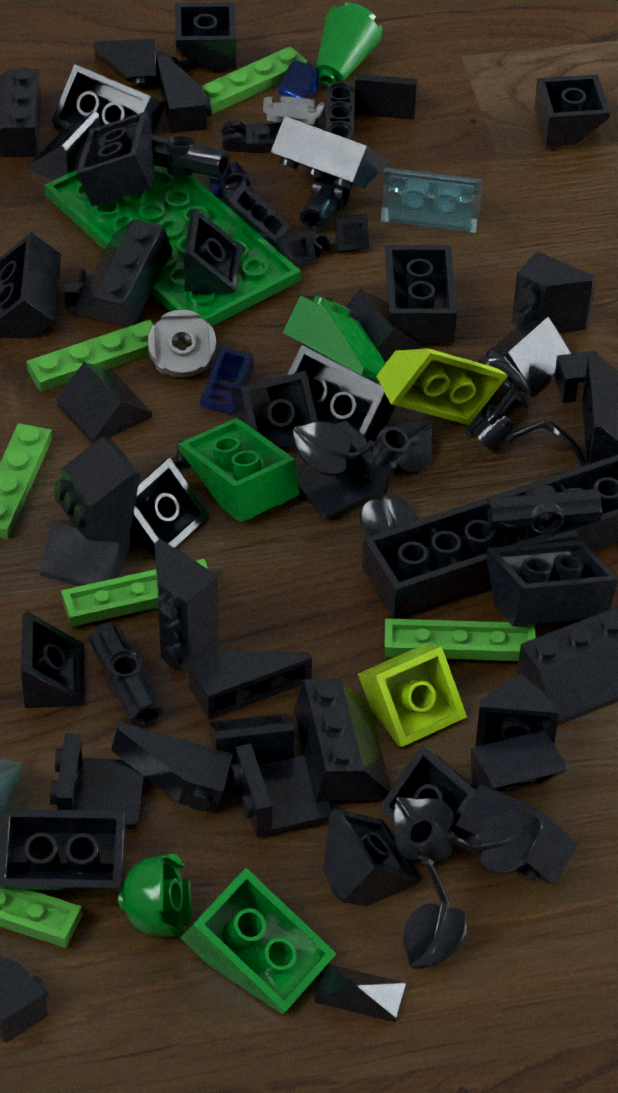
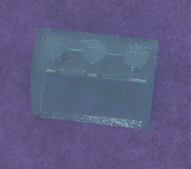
[381,167,483,233]

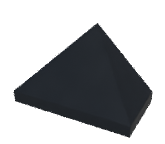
[225,183,291,246]
[314,964,406,1022]

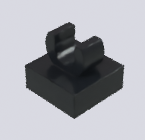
[334,214,370,251]
[275,228,317,268]

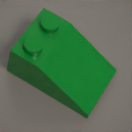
[283,295,386,381]
[178,418,300,522]
[180,868,337,1014]

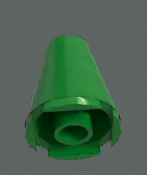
[315,2,383,87]

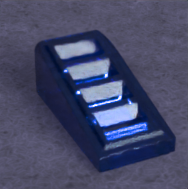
[199,347,254,415]

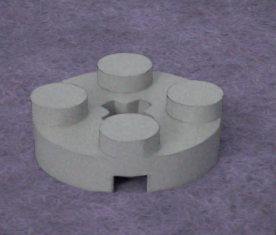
[263,96,325,125]
[148,310,216,378]

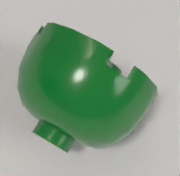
[118,854,192,937]

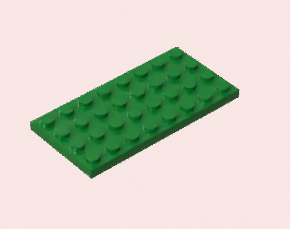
[44,165,301,326]

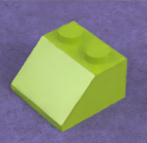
[358,645,467,747]

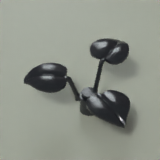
[473,347,586,467]
[292,421,433,536]
[394,797,543,969]

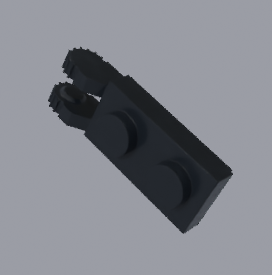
[221,120,281,153]

